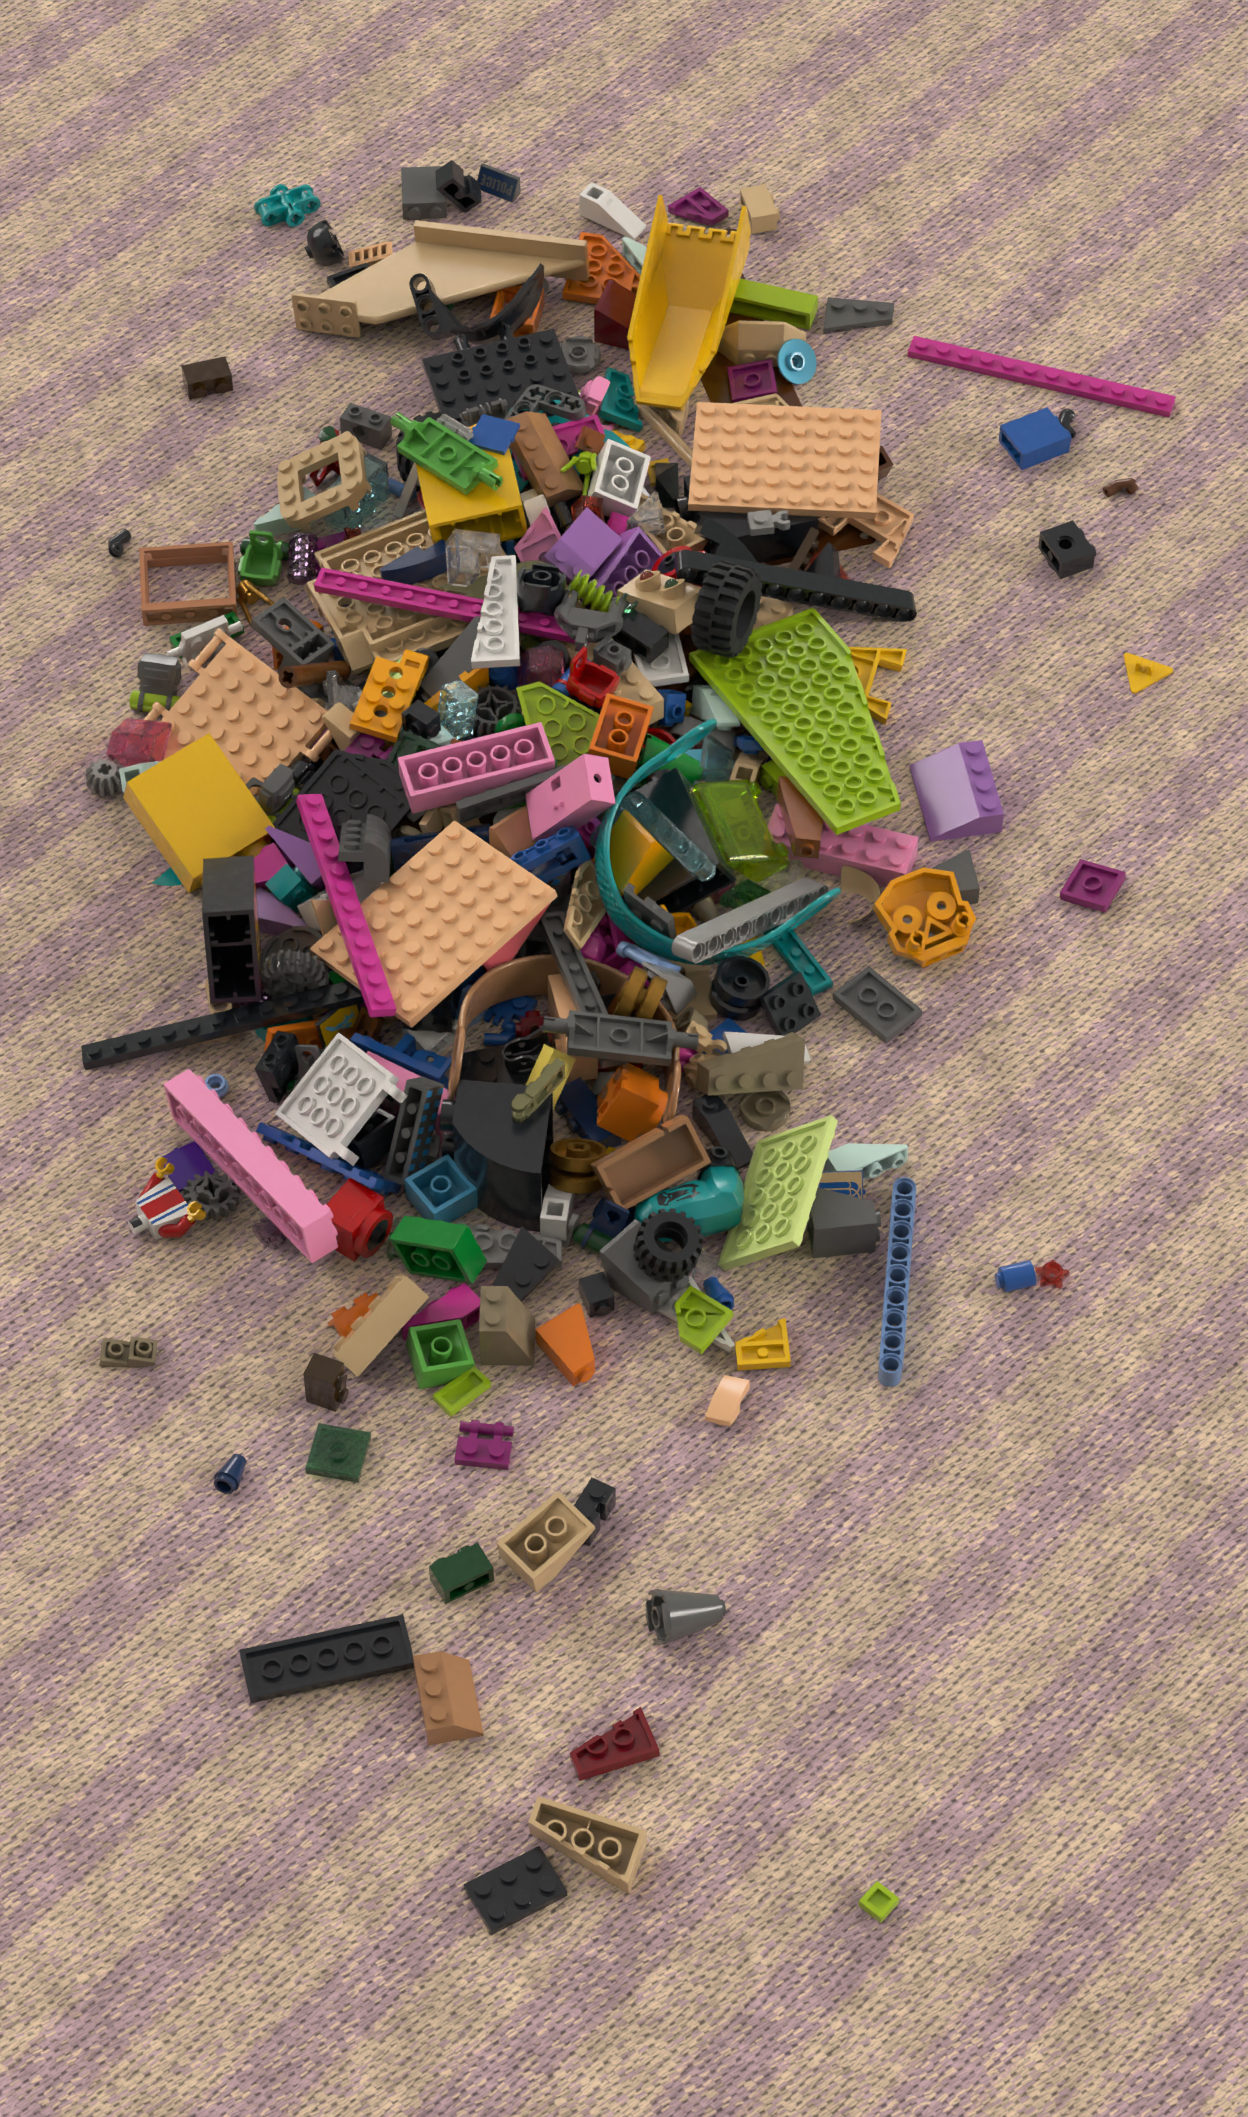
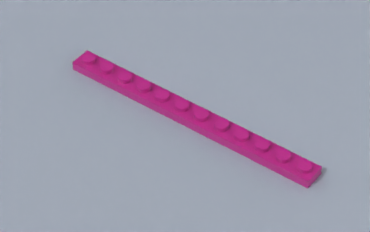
[907,336,1176,418]
[314,568,590,646]
[296,794,397,1017]

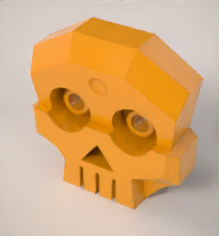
[873,867,976,968]

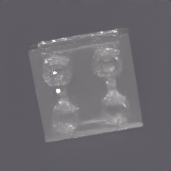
[323,670,361,713]

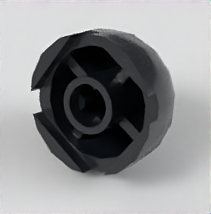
[305,219,345,266]

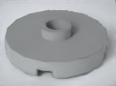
[560,336,601,374]

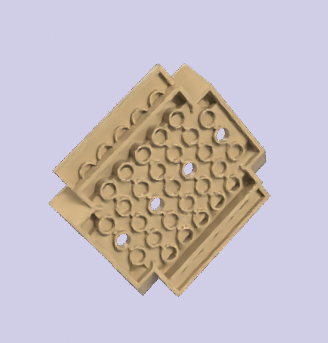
[303,509,507,674]

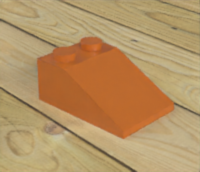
[588,693,654,779]

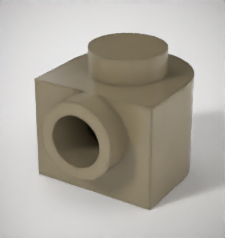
[675,1007,708,1032]

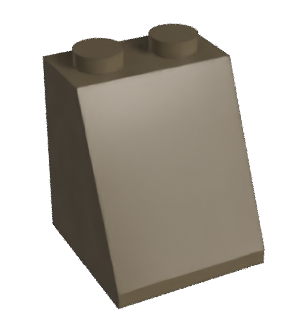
[479,1286,535,1366]

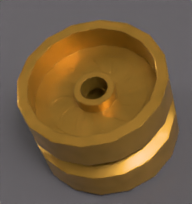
[613,966,668,1019]
[548,1138,607,1194]

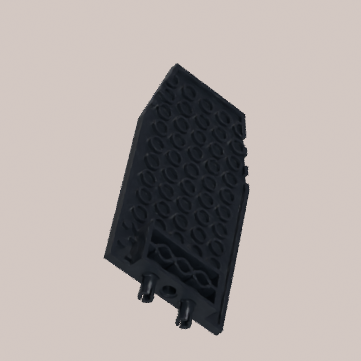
[422,324,609,564]

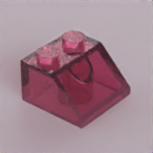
[106,718,172,766]

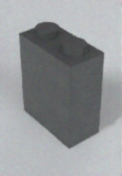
[401,166,447,220]

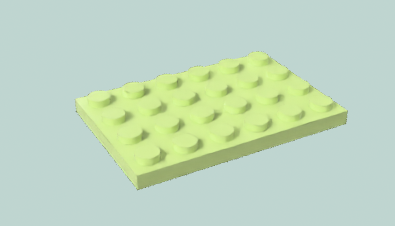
[718,1115,838,1271]

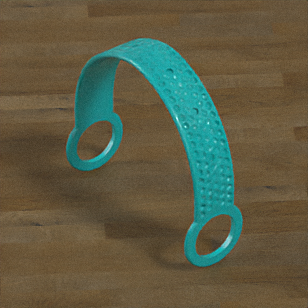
[594,719,841,965]

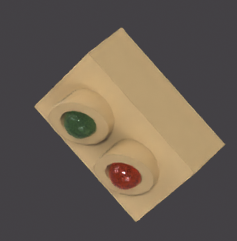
[617,569,702,635]

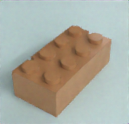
[590,1114,711,1209]

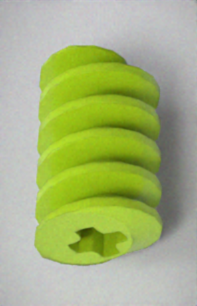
[567,569,620,613]

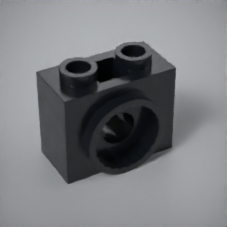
[1038,520,1096,579]

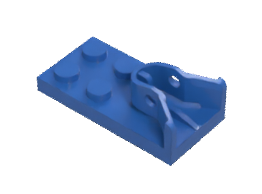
[350,1032,452,1090]

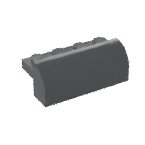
[339,814,392,882]

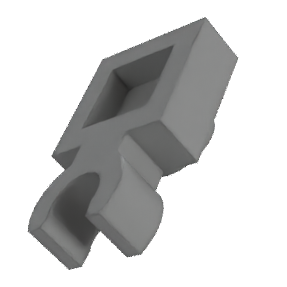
[747,510,790,536]

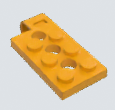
[349,649,430,743]

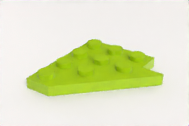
[516,682,600,766]

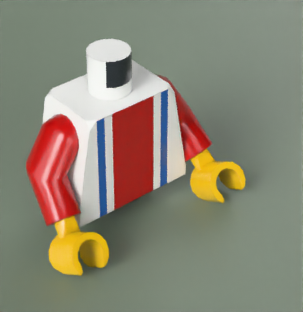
[128,1157,206,1240]

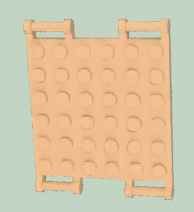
[125,628,333,796]

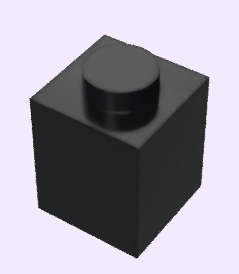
[579,1271,614,1318]

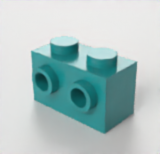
[265,863,319,914]

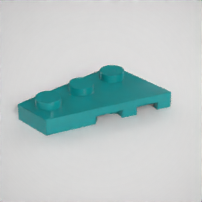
[598,367,643,432]

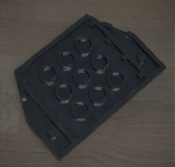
[273,749,411,893]

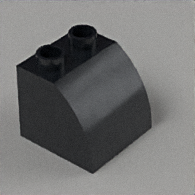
[440,1080,554,1232]

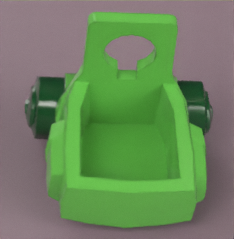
[238,530,294,586]

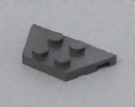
[623,883,677,940]

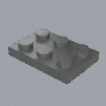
[833,966,922,1043]

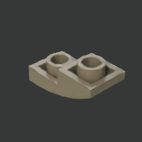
[99,1336,158,1368]

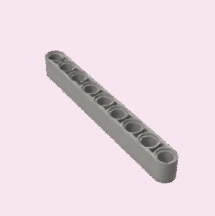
[672,877,829,963]

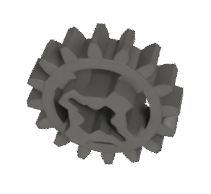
[183,1170,240,1221]

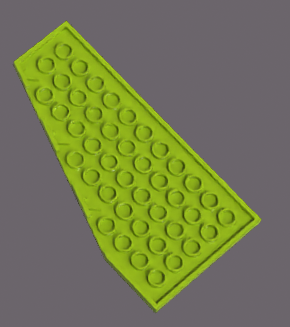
[689,608,901,835]

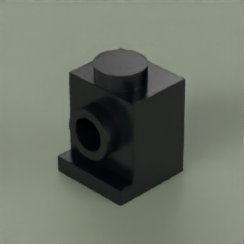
[401,700,441,741]

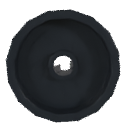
[708,956,770,1021]

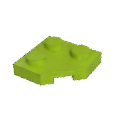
[675,1285,734,1355]

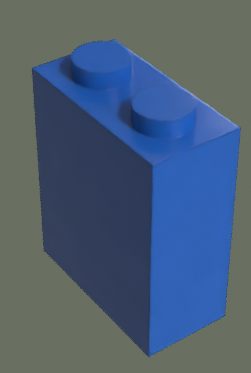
[999,407,1072,470]

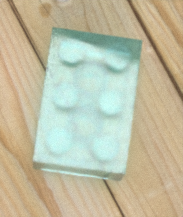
[325,453,390,536]

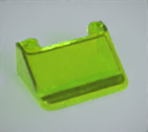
[693,779,790,883]

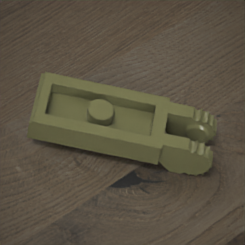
[511,1058,565,1123]

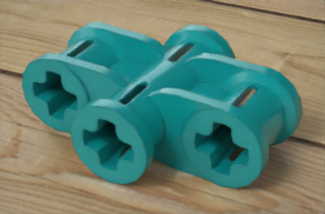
[254,184,321,227]

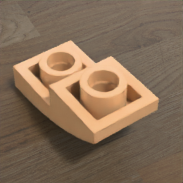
[705,1375,750,1426]

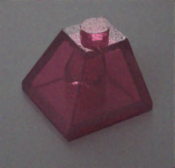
[517,645,564,688]

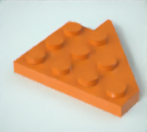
[562,232,641,304]

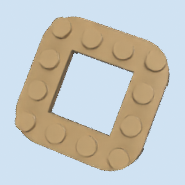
[277,431,371,532]

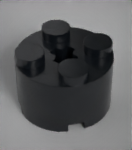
[517,563,566,616]

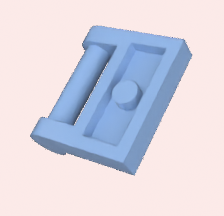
[616,941,681,972]

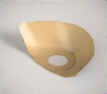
[841,866,880,924]

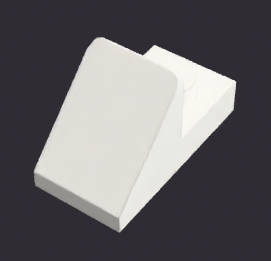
[520,489,550,529]

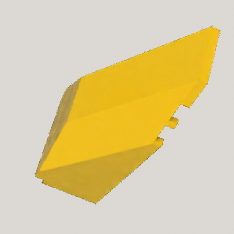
[627,195,751,410]

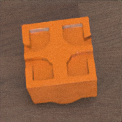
[597,1062,668,1142]

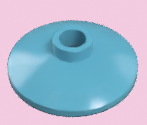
[777,339,817,384]

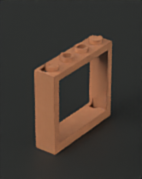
[139,542,238,626]

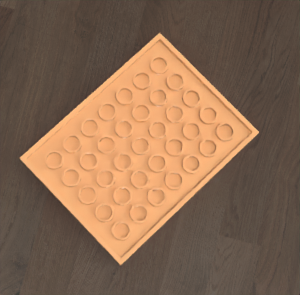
[688,402,882,519]
[310,820,558,1028]

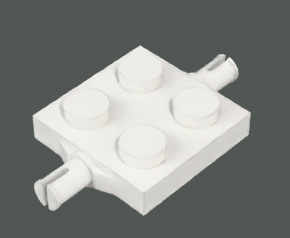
[166,615,243,667]

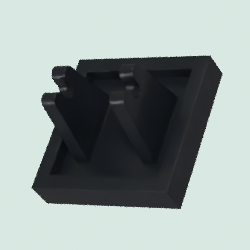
[758,971,821,1036]

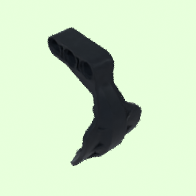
[409,263,544,345]

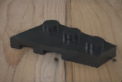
[492,1226,560,1302]

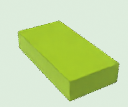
[433,1366,491,1417]

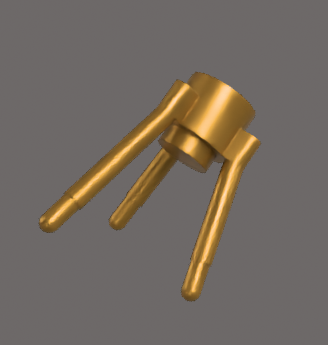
[236,580,275,625]

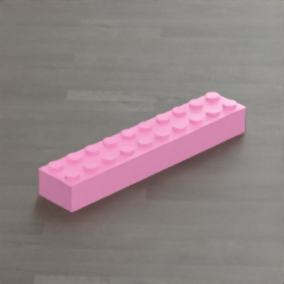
[163,1069,338,1263]

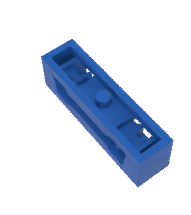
[510,825,591,883]

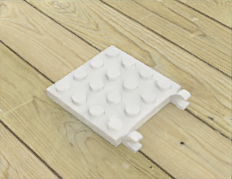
[275,1032,408,1166]

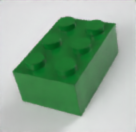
[389,1215,487,1284]

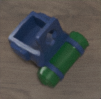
[573,1197,636,1256]

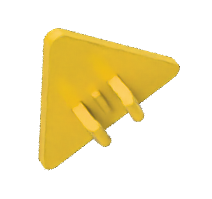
[1124,653,1173,694]

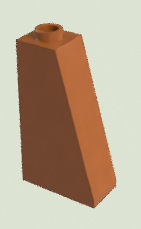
[777,776,824,859]

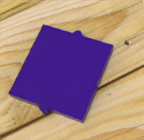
[162,1141,215,1193]

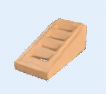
[348,241,393,269]

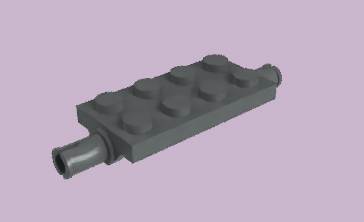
[542,1010,699,1066]

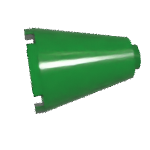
[634,733,703,784]

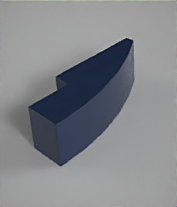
[379,539,457,585]

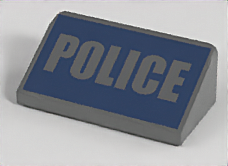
[477,163,521,202]

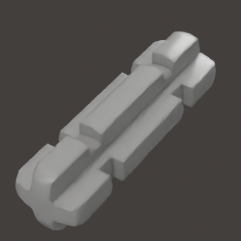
[437,414,474,441]

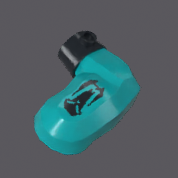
[633,1146,744,1242]

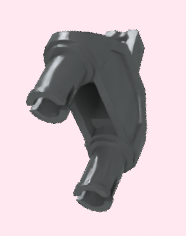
[554,589,626,652]

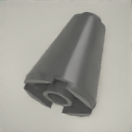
[646,1589,726,1645]

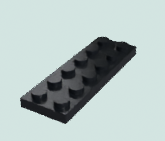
[239,1614,414,1704]

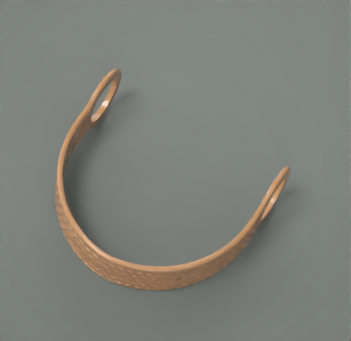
[447,954,681,1130]

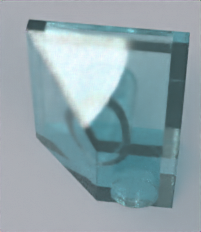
[699,734,736,797]

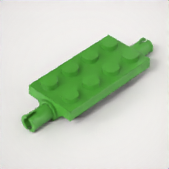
[390,412,503,495]

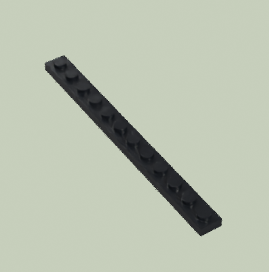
[81,981,365,1070]

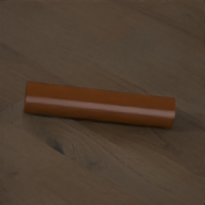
[278,660,351,688]

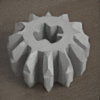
[85,756,124,798]

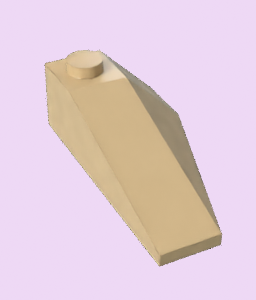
[631,493,708,554]
[563,860,606,950]

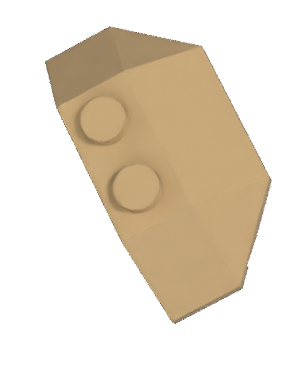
[717,321,806,367]

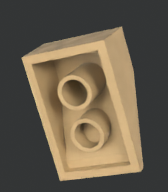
[497,1491,595,1593]

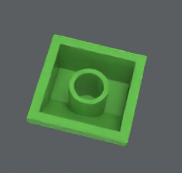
[406,1319,475,1389]

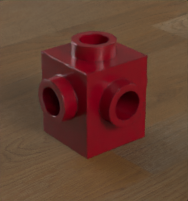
[515,1010,553,1041]

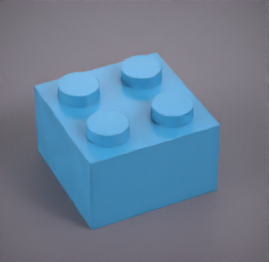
[405,1154,478,1223]

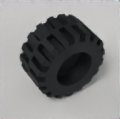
[633,1208,704,1282]

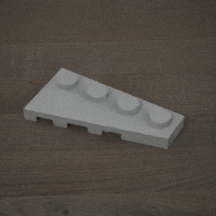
[457,1220,562,1269]

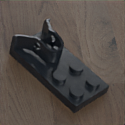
[450,1025,551,1095]

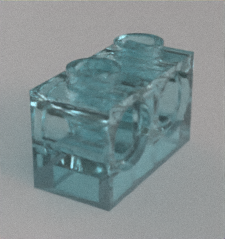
[438,679,478,740]

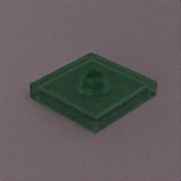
[305,1423,371,1483]

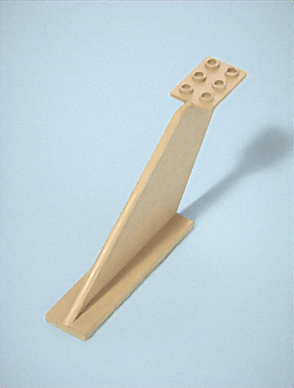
[291,220,590,338]

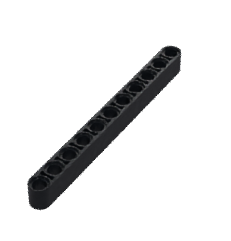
[674,550,917,622]

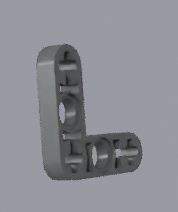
[504,384,586,421]

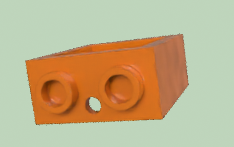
[489,285,545,338]

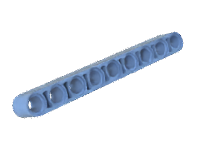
[878,1177,916,1387]

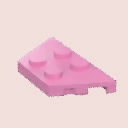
[514,507,568,586]

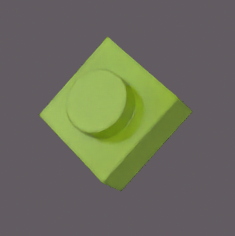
[858,1881,899,1923]

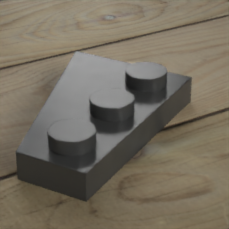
[823,297,894,334]

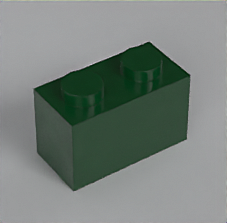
[429,1543,494,1604]

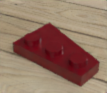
[570,1707,660,1781]

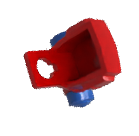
[552,647,620,708]

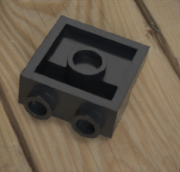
[255,1031,299,1104]

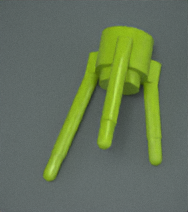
[560,451,597,500]

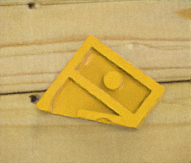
[735,1318,791,1371]

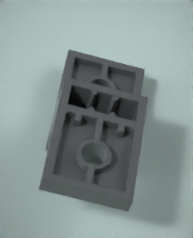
[250,597,356,710]

